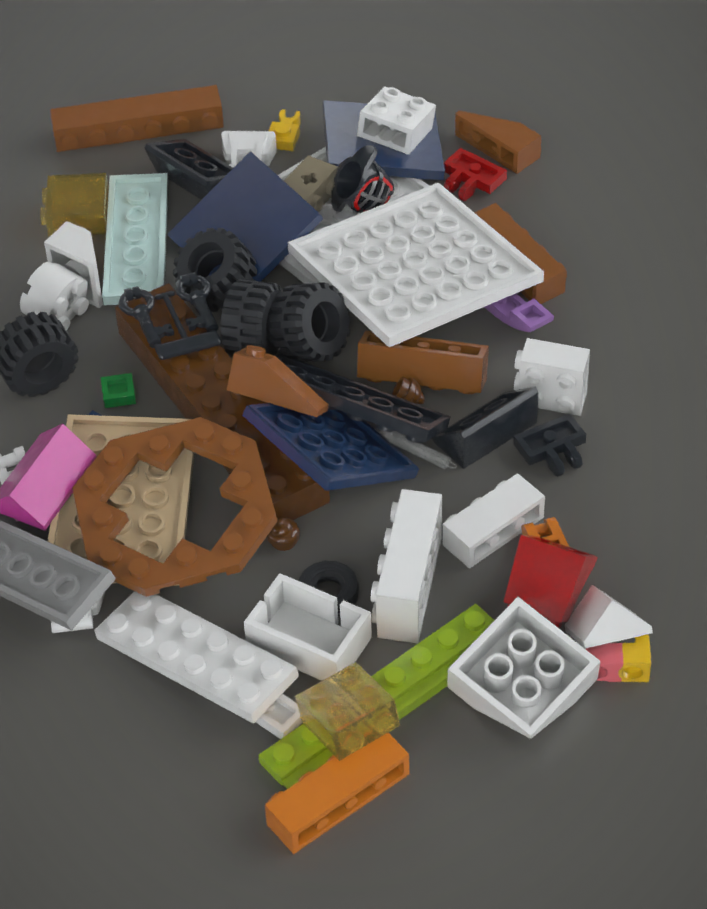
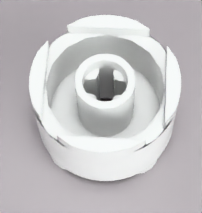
[20,261,89,331]

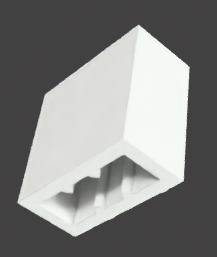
[357,86,436,155]
[514,338,590,416]

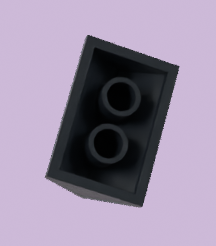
[144,139,233,200]
[432,386,538,469]

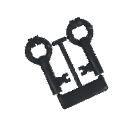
[119,272,221,360]

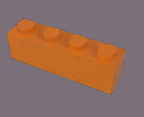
[265,725,410,854]

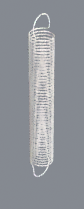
[375,428,457,469]

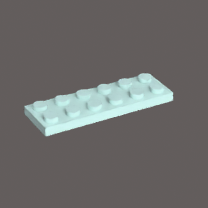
[102,173,168,305]

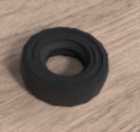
[299,560,359,616]

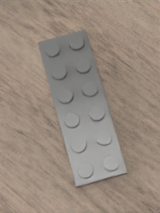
[0,520,116,631]

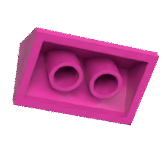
[0,424,97,531]

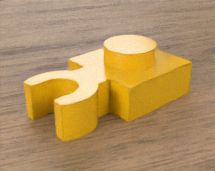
[269,109,301,151]

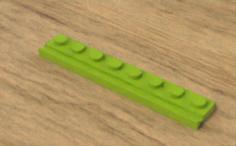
[259,603,495,789]

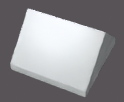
[565,585,653,648]

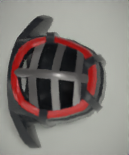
[331,145,394,213]

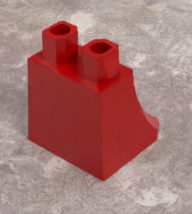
[503,535,598,629]

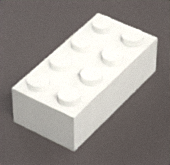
[371,489,442,644]

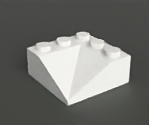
[447,597,601,739]

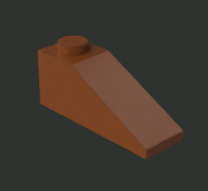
[455,111,541,174]
[227,345,329,417]

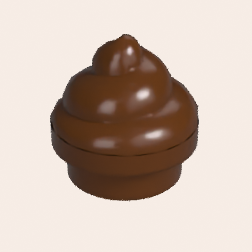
[392,377,425,405]
[267,517,300,551]

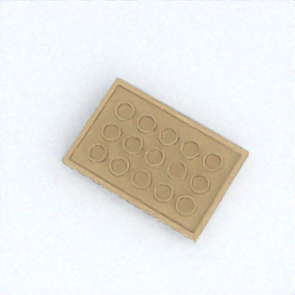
[47,414,194,586]

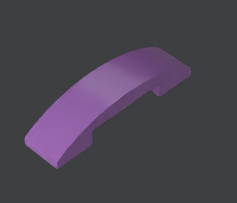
[485,293,554,332]

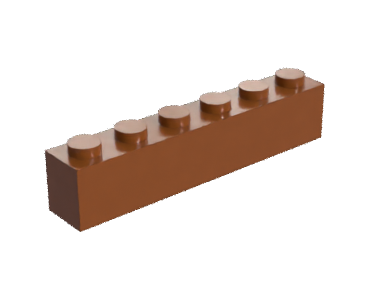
[50,85,224,152]

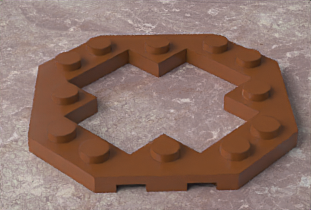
[72,417,278,597]

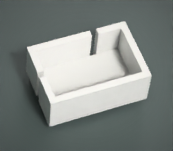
[244,573,372,688]

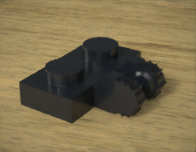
[513,413,586,477]

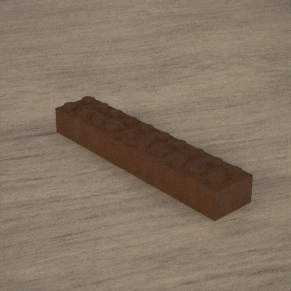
[115,283,330,520]

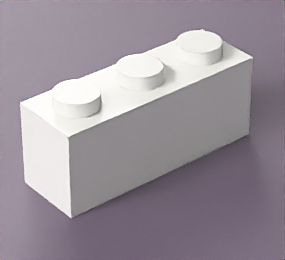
[443,473,545,569]

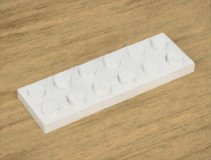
[94,591,299,724]

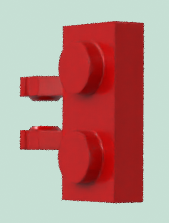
[444,148,507,201]

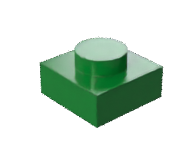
[100,373,136,408]

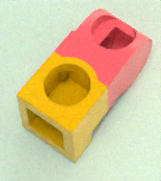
[585,634,651,682]

